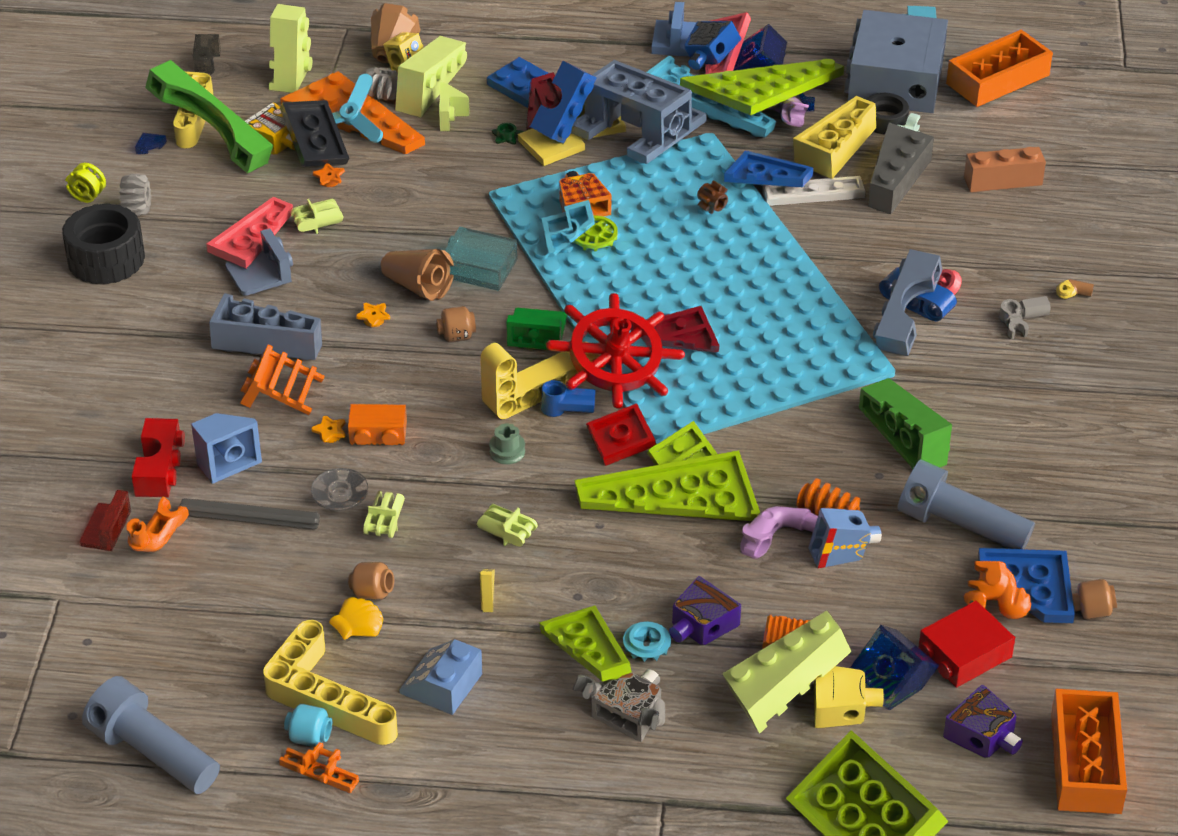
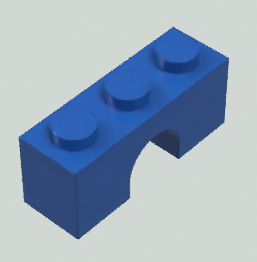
[530,61,597,144]

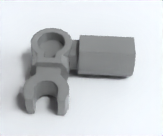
[999,296,1051,339]

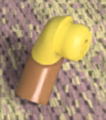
[1056,279,1094,299]

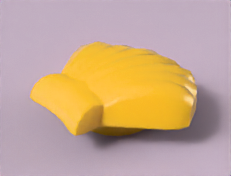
[329,597,383,640]

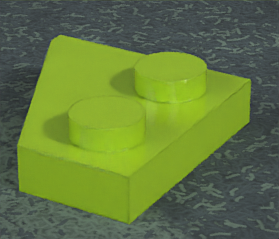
[647,421,717,465]

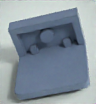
[226,228,293,296]

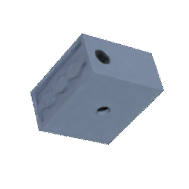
[844,10,948,113]

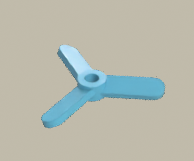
[332,74,383,143]

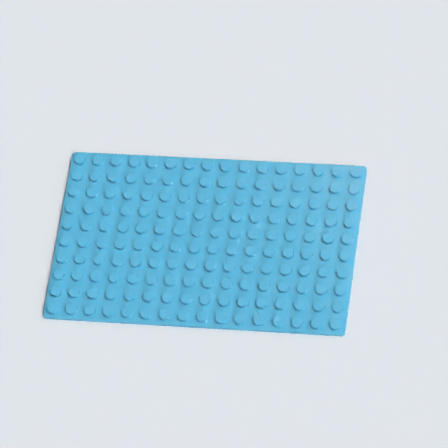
[489,133,895,444]

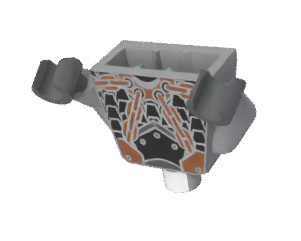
[573,669,665,742]

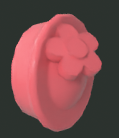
[937,269,961,295]

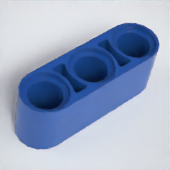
[879,267,957,322]

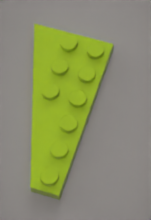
[574,450,760,521]

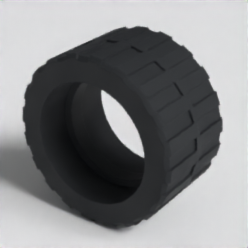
[62,203,145,284]

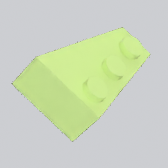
[269,4,313,93]

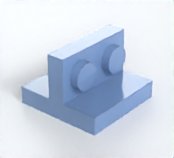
[652,2,697,57]

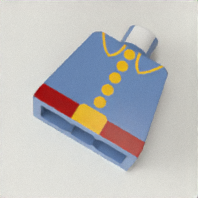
[808,508,881,568]

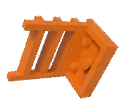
[240,344,324,415]

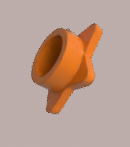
[313,163,345,187]

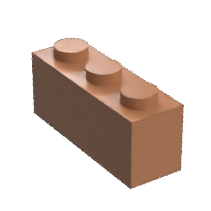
[964,147,1046,192]

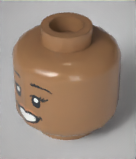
[436,306,476,342]

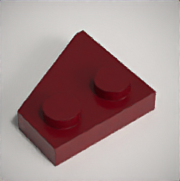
[526,72,562,130]
[654,306,720,352]

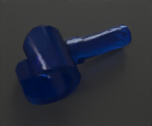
[798,92,815,111]

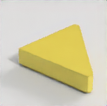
[480,569,495,612]

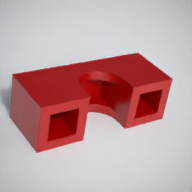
[132,418,185,498]

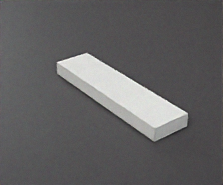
[762,176,865,206]

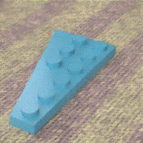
[647,56,776,138]

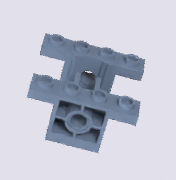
[571,60,706,164]

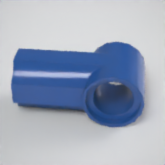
[541,380,595,417]

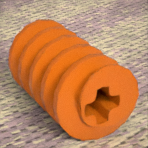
[796,478,861,516]

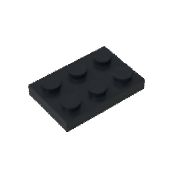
[280,100,349,167]

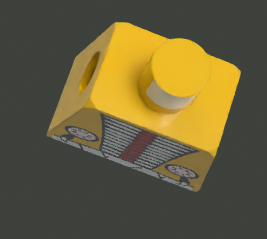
[245,102,295,155]

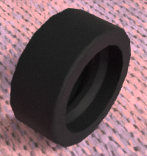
[866,92,909,134]

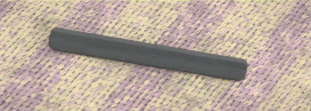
[180,498,320,529]

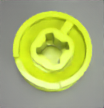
[65,163,106,203]

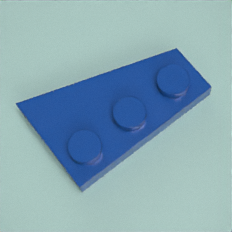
[724,150,813,188]

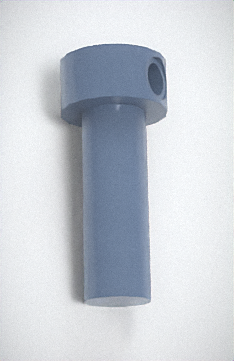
[898,459,1035,549]
[82,676,220,794]

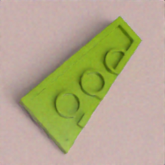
[539,605,632,682]

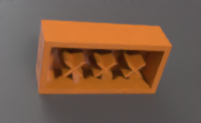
[946,29,1053,107]
[1051,689,1127,814]

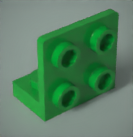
[506,308,567,350]

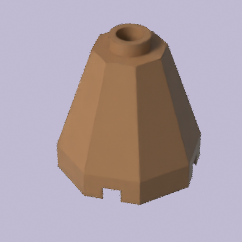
[371,3,420,63]

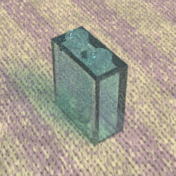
[445,227,518,291]

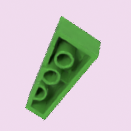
[859,378,952,469]

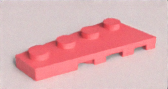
[705,12,751,74]
[207,197,293,269]

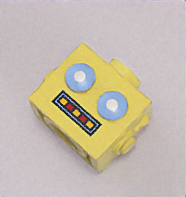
[383,32,424,73]

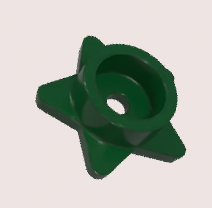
[492,123,523,145]

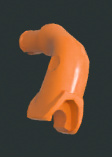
[127,496,189,552]

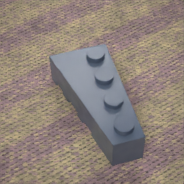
[209,293,322,360]

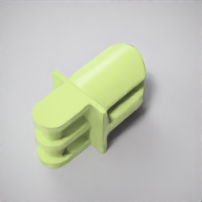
[291,199,343,234]
[363,491,405,538]
[477,504,538,547]

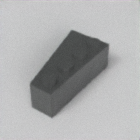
[868,123,934,214]

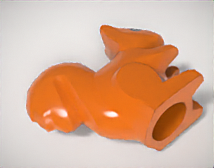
[964,561,1031,619]

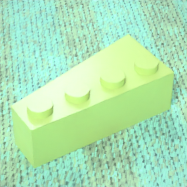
[395,36,467,117]
[722,611,851,734]

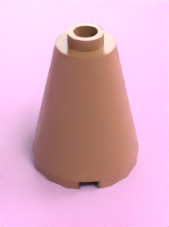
[381,249,454,301]

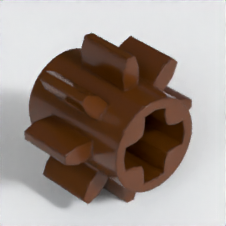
[697,180,728,214]

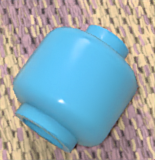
[284,704,333,747]

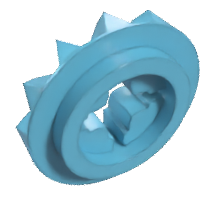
[623,622,671,662]

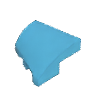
[541,200,595,257]

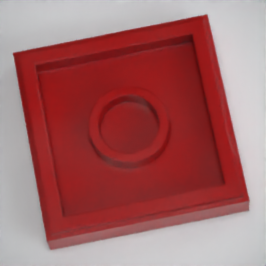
[586,403,657,466]

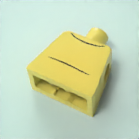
[814,666,883,728]

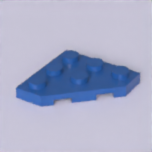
[978,548,1075,623]

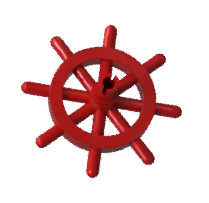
[546,293,685,409]

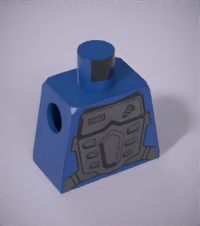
[684,21,741,70]

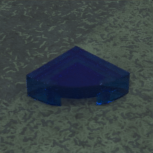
[135,133,167,154]

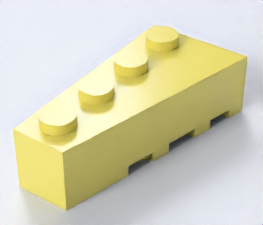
[793,96,876,179]

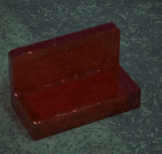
[80,490,131,551]

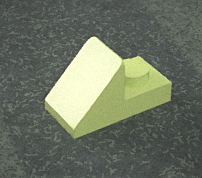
[439,83,469,131]

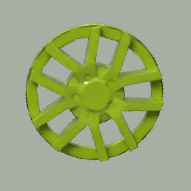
[572,215,618,251]

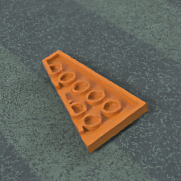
[280,71,425,154]

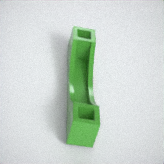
[145,60,273,174]

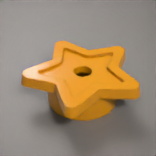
[356,303,390,327]
[311,416,346,443]

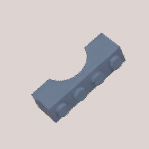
[873,249,942,356]

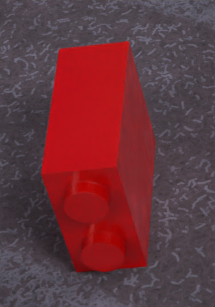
[918,600,1016,688]

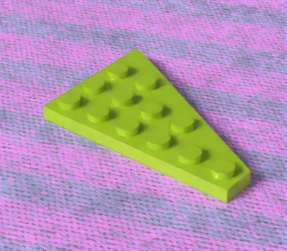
[680,59,844,115]

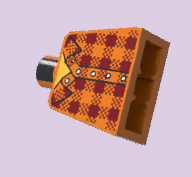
[559,171,612,217]

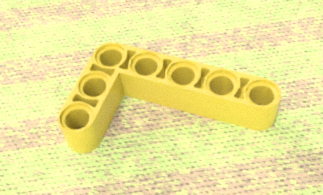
[480,342,606,419]
[263,620,398,745]

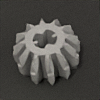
[366,67,398,101]
[119,174,152,216]

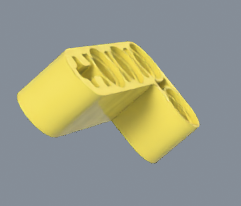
[173,72,213,148]

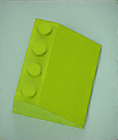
[786,730,948,836]

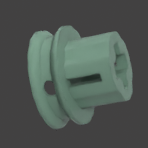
[489,423,525,465]

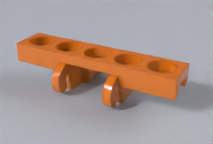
[279,742,359,793]

